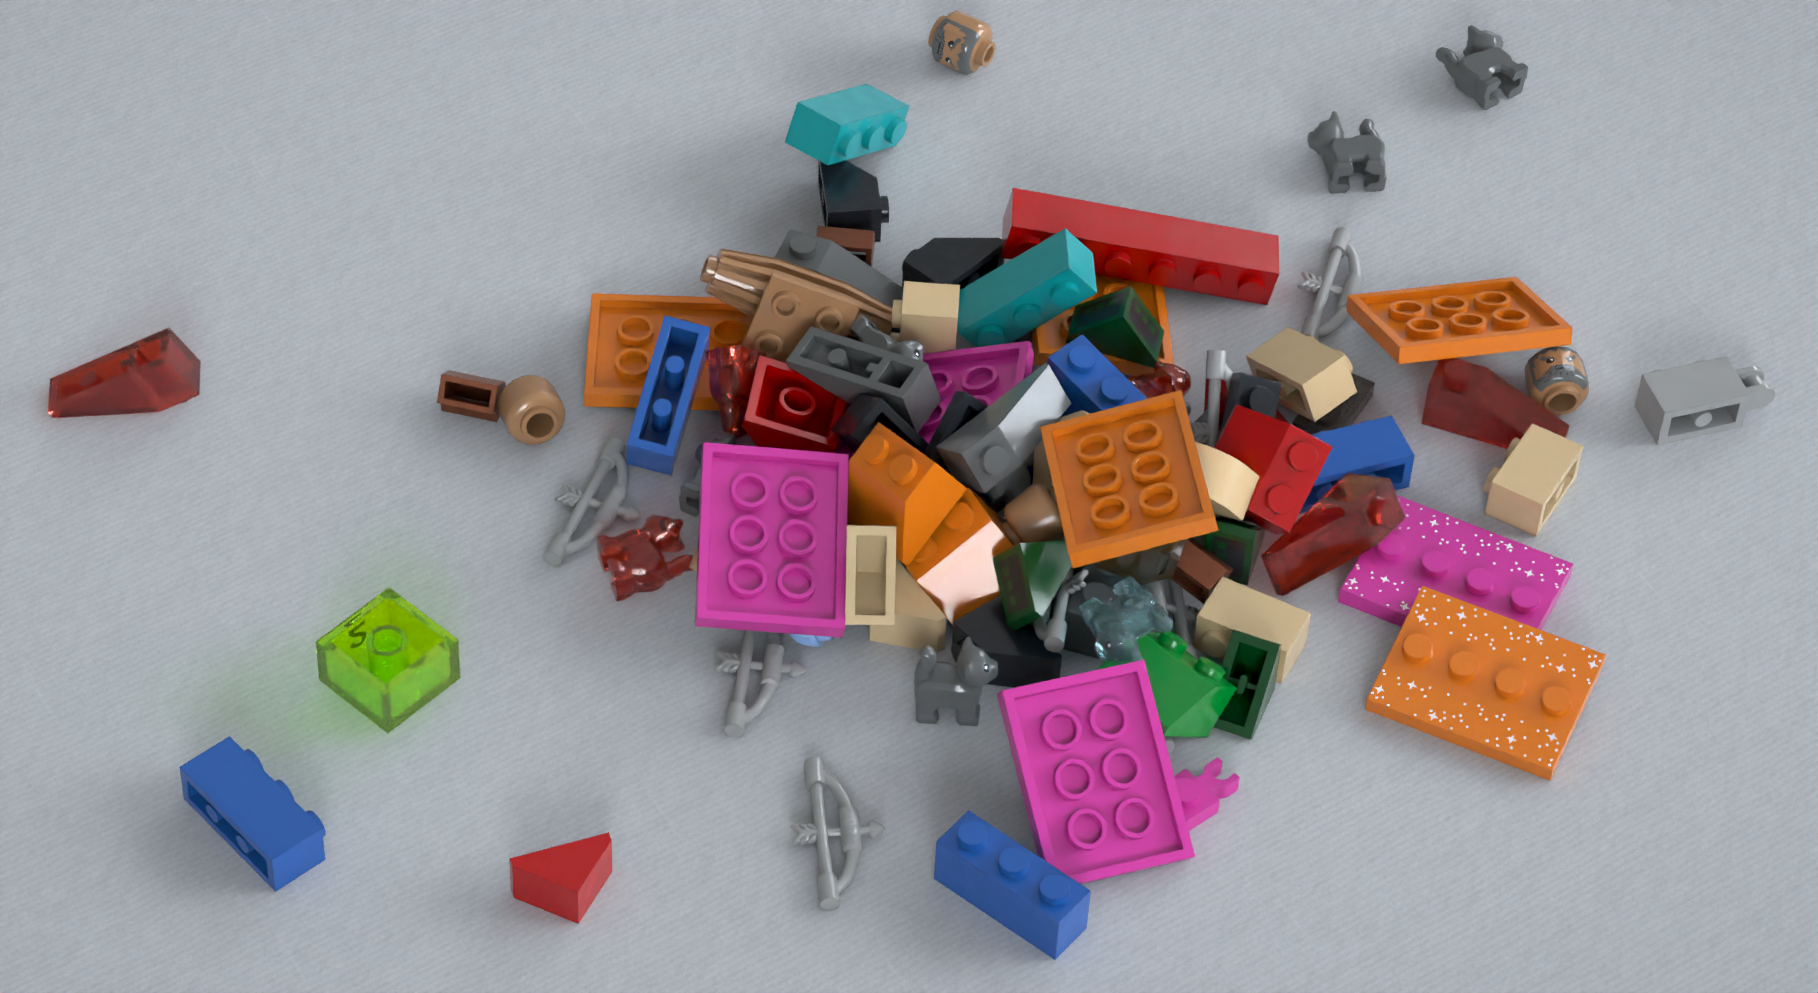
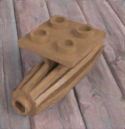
[700,249,893,363]

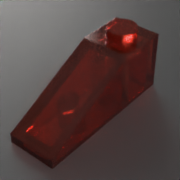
[48,328,201,418]
[1421,358,1569,449]
[1261,473,1405,596]

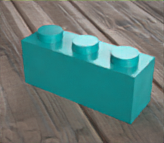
[785,84,909,165]
[957,228,1097,347]

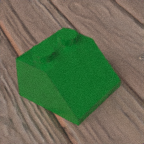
[1096,630,1237,738]

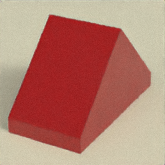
[509,832,612,924]

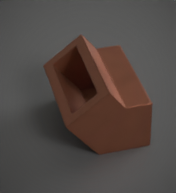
[816,226,875,266]
[437,370,506,422]
[1170,538,1234,604]

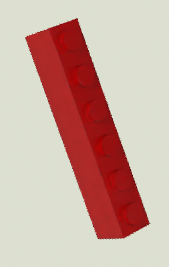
[1001,188,1280,305]

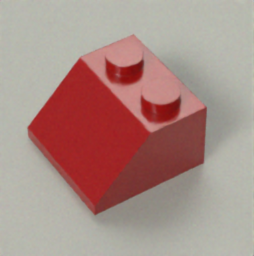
[742,355,846,453]
[1214,405,1332,535]

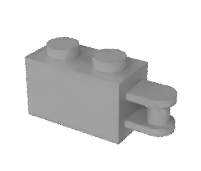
[1635,356,1775,445]

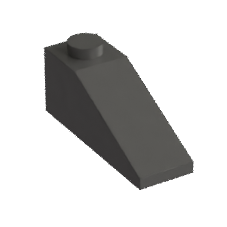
[774,229,903,333]
[786,326,942,433]
[936,363,1071,493]

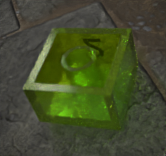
[316,587,461,733]

